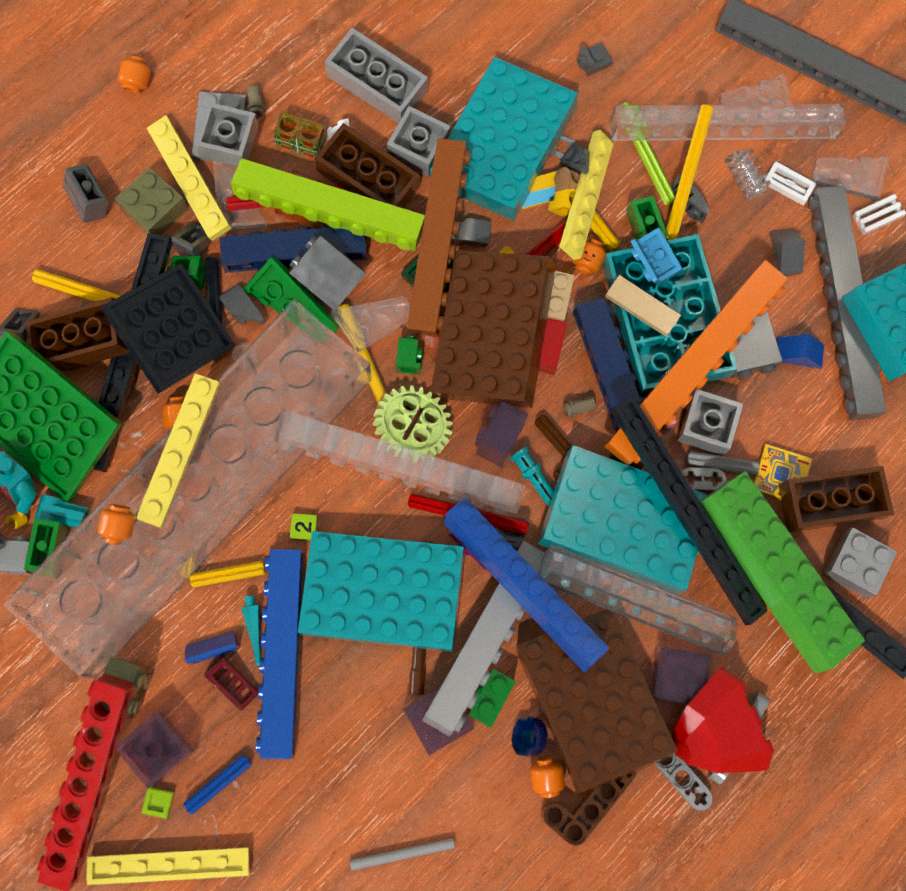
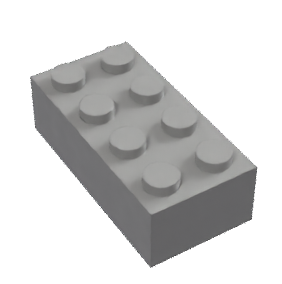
[325,28,428,124]

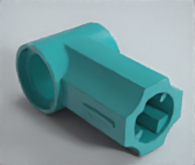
[34,494,90,530]

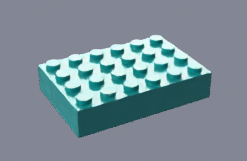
[429,57,578,221]
[602,234,738,396]
[841,263,906,382]
[537,445,708,595]
[298,531,465,652]

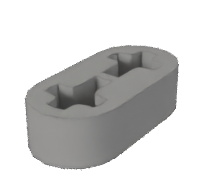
[681,468,726,492]

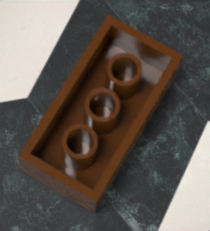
[315,123,420,208]
[25,297,130,372]
[778,466,894,533]

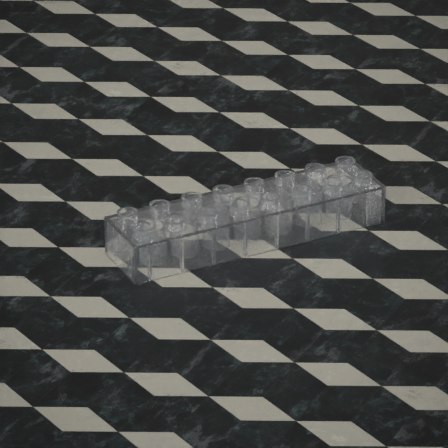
[3,299,372,679]

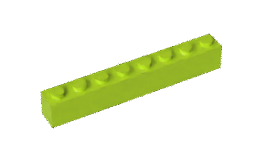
[231,158,425,251]

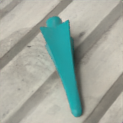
[241,595,261,666]

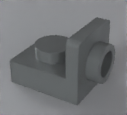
[577,43,613,76]

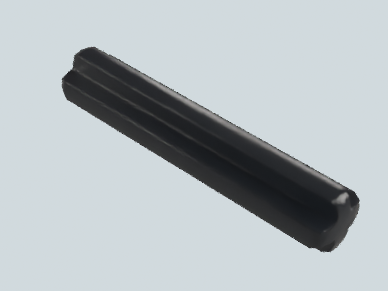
[205,257,222,324]

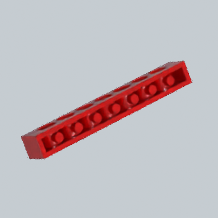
[37,673,135,891]

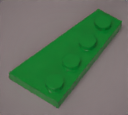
[243,256,341,344]

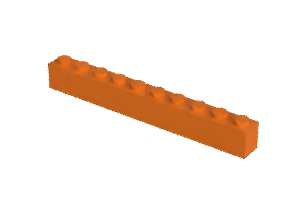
[604,260,788,465]

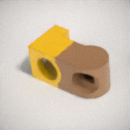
[548,167,580,217]

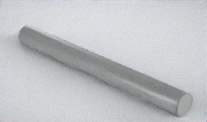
[350,838,455,871]

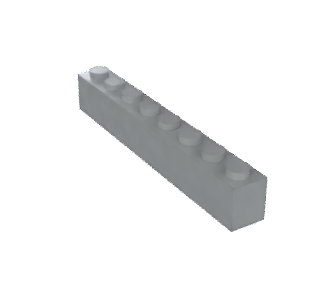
[422,541,550,737]

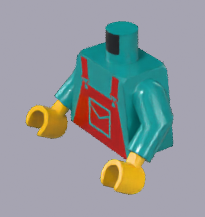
[0,451,37,530]

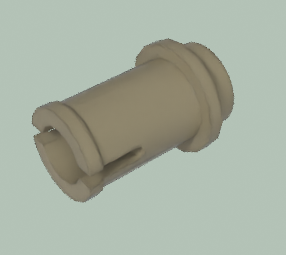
[247,86,265,118]
[563,396,596,418]

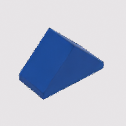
[776,334,824,369]

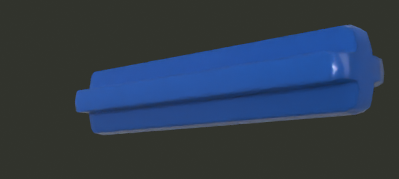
[183,755,252,814]

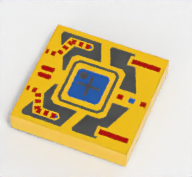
[753,444,812,501]

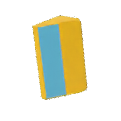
[522,171,557,210]

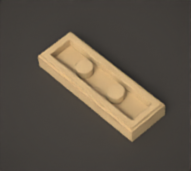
[605,275,681,336]

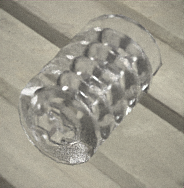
[724,149,771,202]

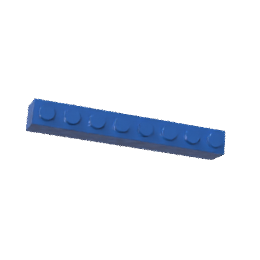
[444,498,609,673]
[256,549,303,759]

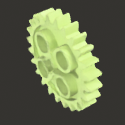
[373,385,453,463]

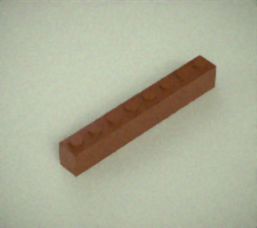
[407,138,471,337]

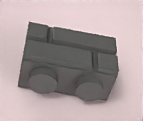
[63,164,108,223]

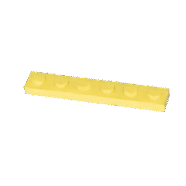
[147,115,232,241]
[559,130,614,260]
[136,374,221,529]
[87,847,250,885]

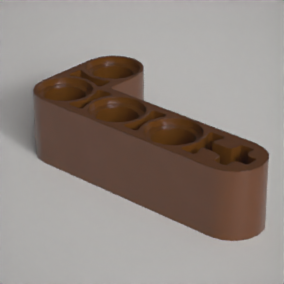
[541,772,636,846]

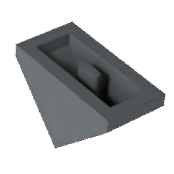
[171,222,212,258]
[769,228,805,276]
[0,308,39,343]

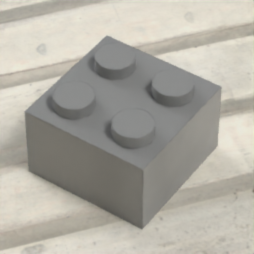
[195,102,259,166]
[387,106,451,177]
[677,389,743,456]
[822,527,897,599]

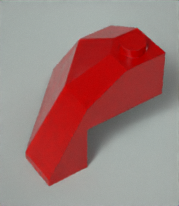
[672,666,774,774]

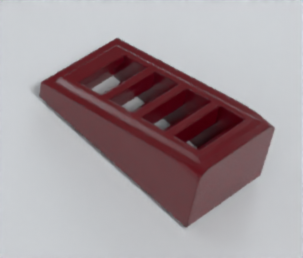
[204,655,258,711]

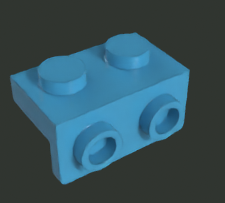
[630,227,684,285]

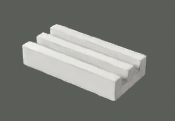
[763,161,816,206]
[852,194,906,236]

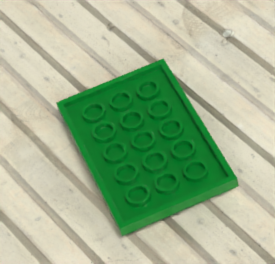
[0,330,123,503]

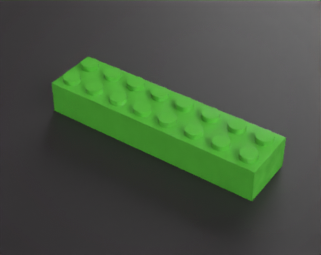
[700,471,865,674]

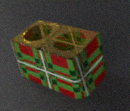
[274,111,326,158]

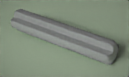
[686,451,760,475]

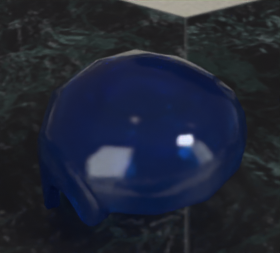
[511,716,549,757]

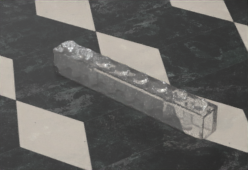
[539,544,737,655]

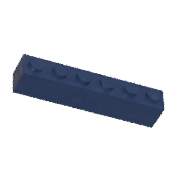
[219,225,367,273]
[573,297,644,433]

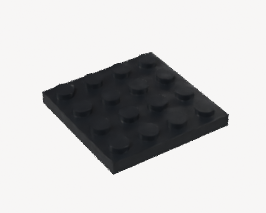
[100,263,236,394]

